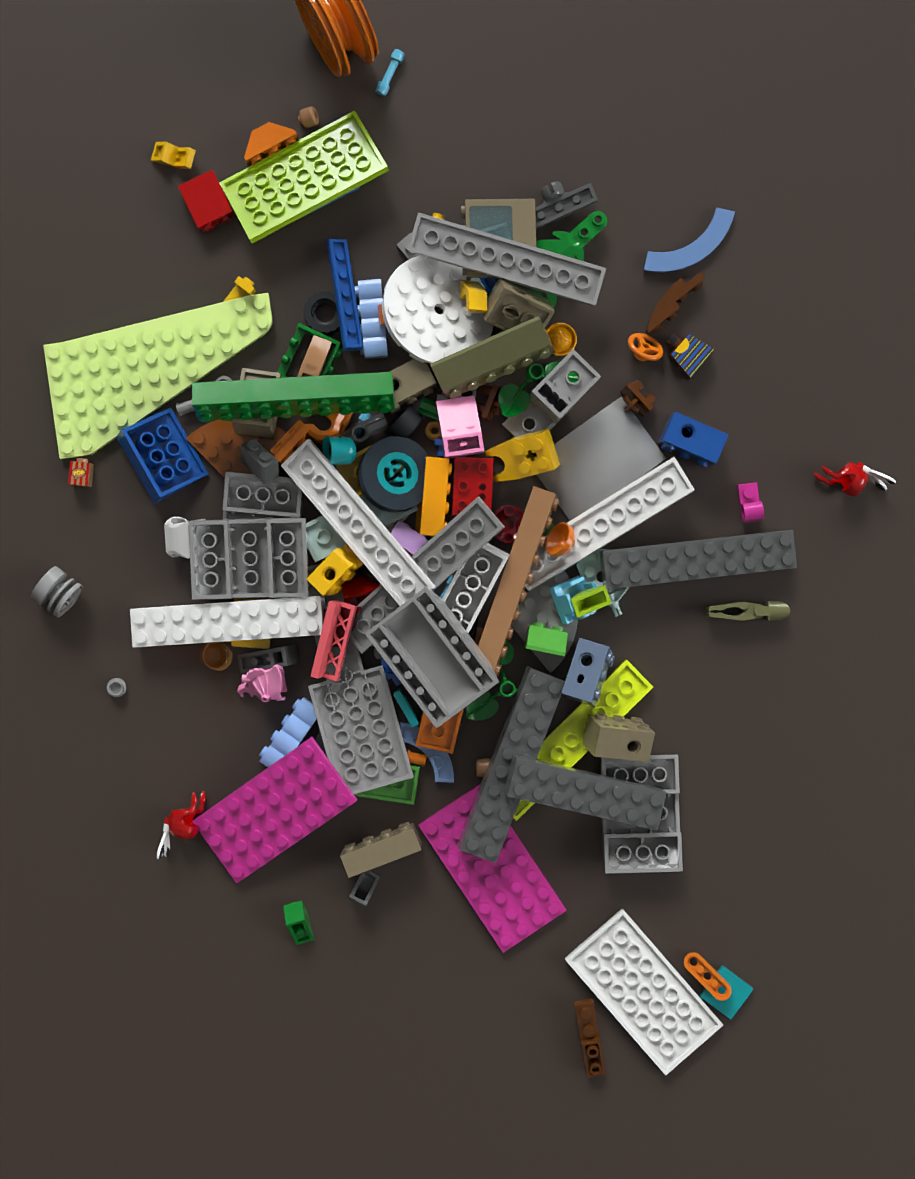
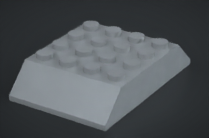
[365,586,499,729]

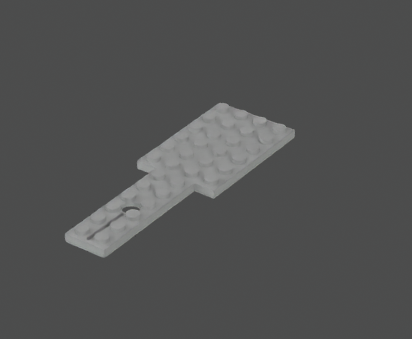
[308,563,414,794]

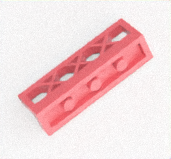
[311,600,357,681]

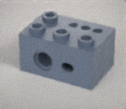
[562,638,615,707]

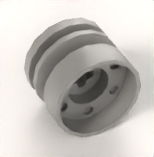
[31,566,83,618]

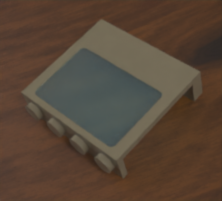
[461,199,536,281]

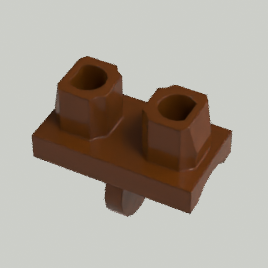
[620,380,656,417]
[476,384,501,422]

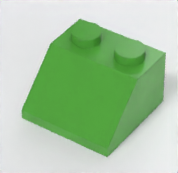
[524,622,568,656]

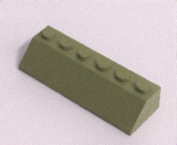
[430,316,555,399]

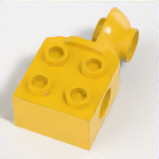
[307,543,363,596]

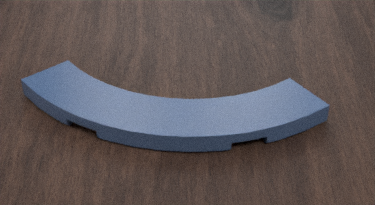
[643,207,735,273]

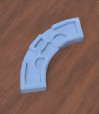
[400,722,454,783]

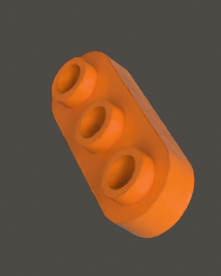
[684,952,732,1001]

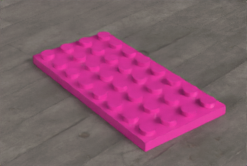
[192,737,357,883]
[418,783,567,953]

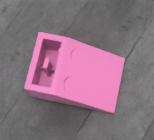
[436,396,484,458]

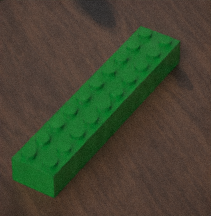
[192,372,395,422]

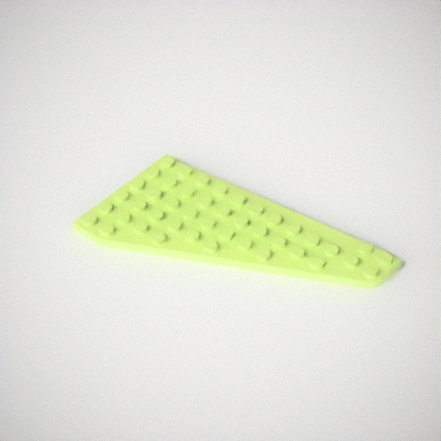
[43,293,273,459]

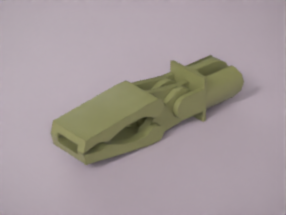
[705,601,790,621]

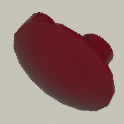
[494,505,524,544]

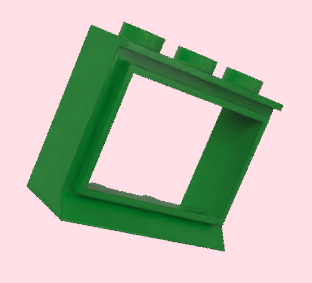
[275,323,343,378]

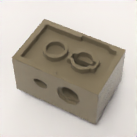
[482,279,555,331]
[386,359,437,414]
[231,368,282,439]
[582,713,655,762]

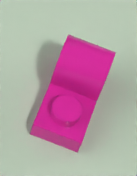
[737,482,764,523]

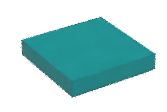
[393,688,420,727]
[699,965,753,1019]

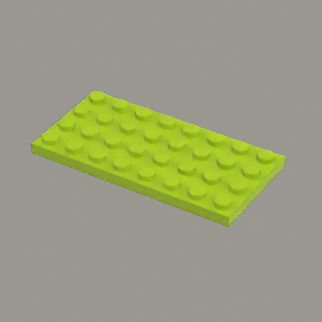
[219,110,389,244]

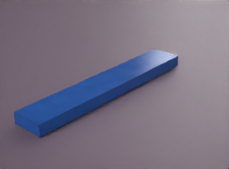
[327,239,364,351]

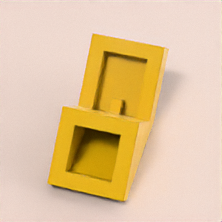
[151,142,196,169]
[460,280,488,314]

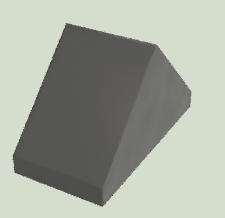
[348,870,380,908]

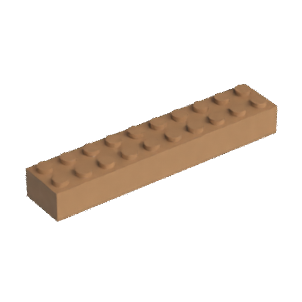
[478,486,559,676]

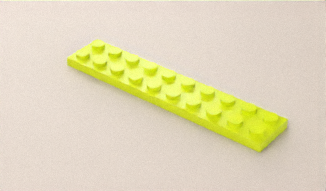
[514,659,653,821]

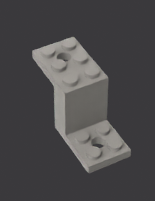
[502,349,601,437]

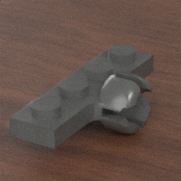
[535,181,599,230]

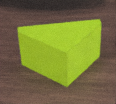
[570,585,612,618]

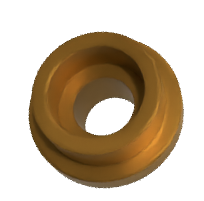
[425,421,442,441]

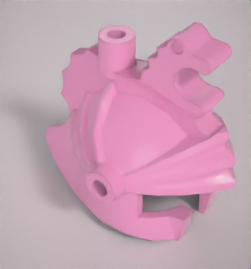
[237,665,287,702]

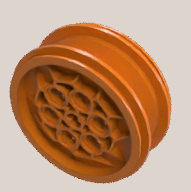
[294,0,379,77]

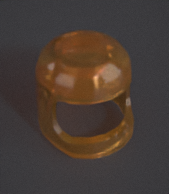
[200,642,232,671]

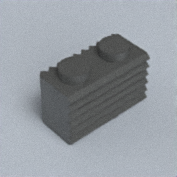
[241,439,279,484]

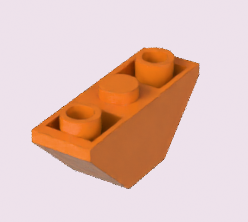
[244,122,299,166]

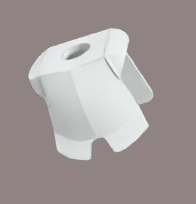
[164,517,206,559]

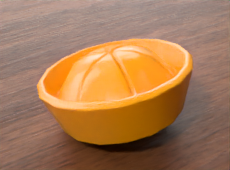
[546,323,577,356]

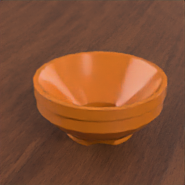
[545,522,575,557]

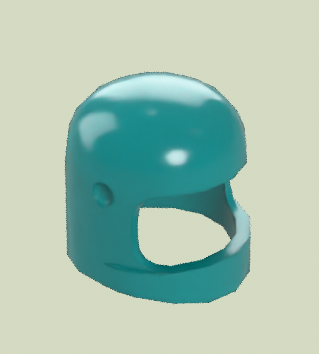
[322,436,356,465]

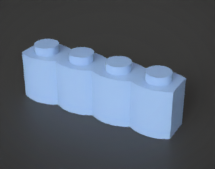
[355,279,388,360]
[259,697,317,767]

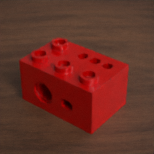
[452,457,494,517]

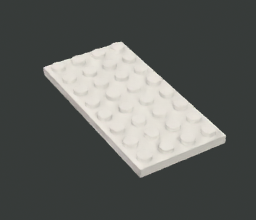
[565,908,723,1075]

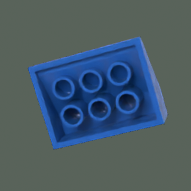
[116,408,209,504]

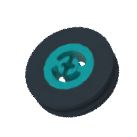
[358,437,429,512]

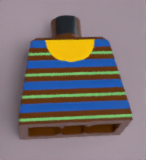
[666,333,714,380]

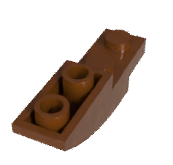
[645,272,706,335]
[574,998,606,1078]

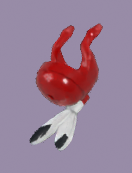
[814,461,896,497]
[157,791,206,860]

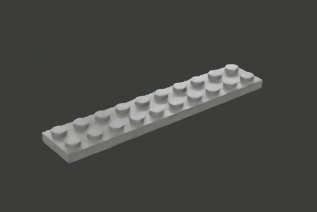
[407,212,606,307]
[350,497,505,653]

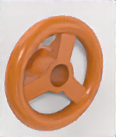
[628,333,663,361]

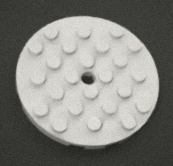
[382,256,493,364]

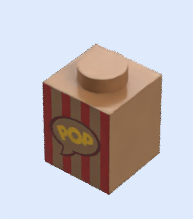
[68,458,94,487]

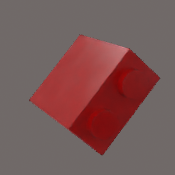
[178,169,235,232]

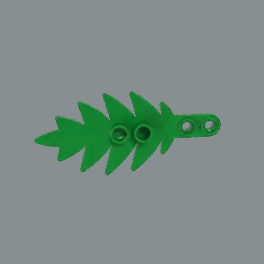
[517,211,607,309]

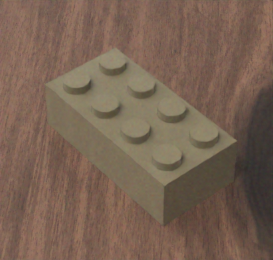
[340,822,422,878]

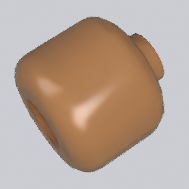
[298,106,319,128]
[476,758,490,778]

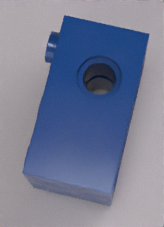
[658,412,729,468]

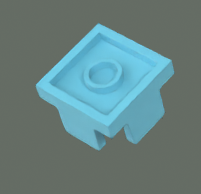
[549,575,597,624]

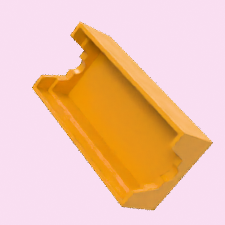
[415,457,452,537]

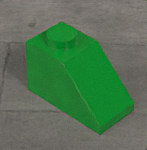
[283,901,314,945]

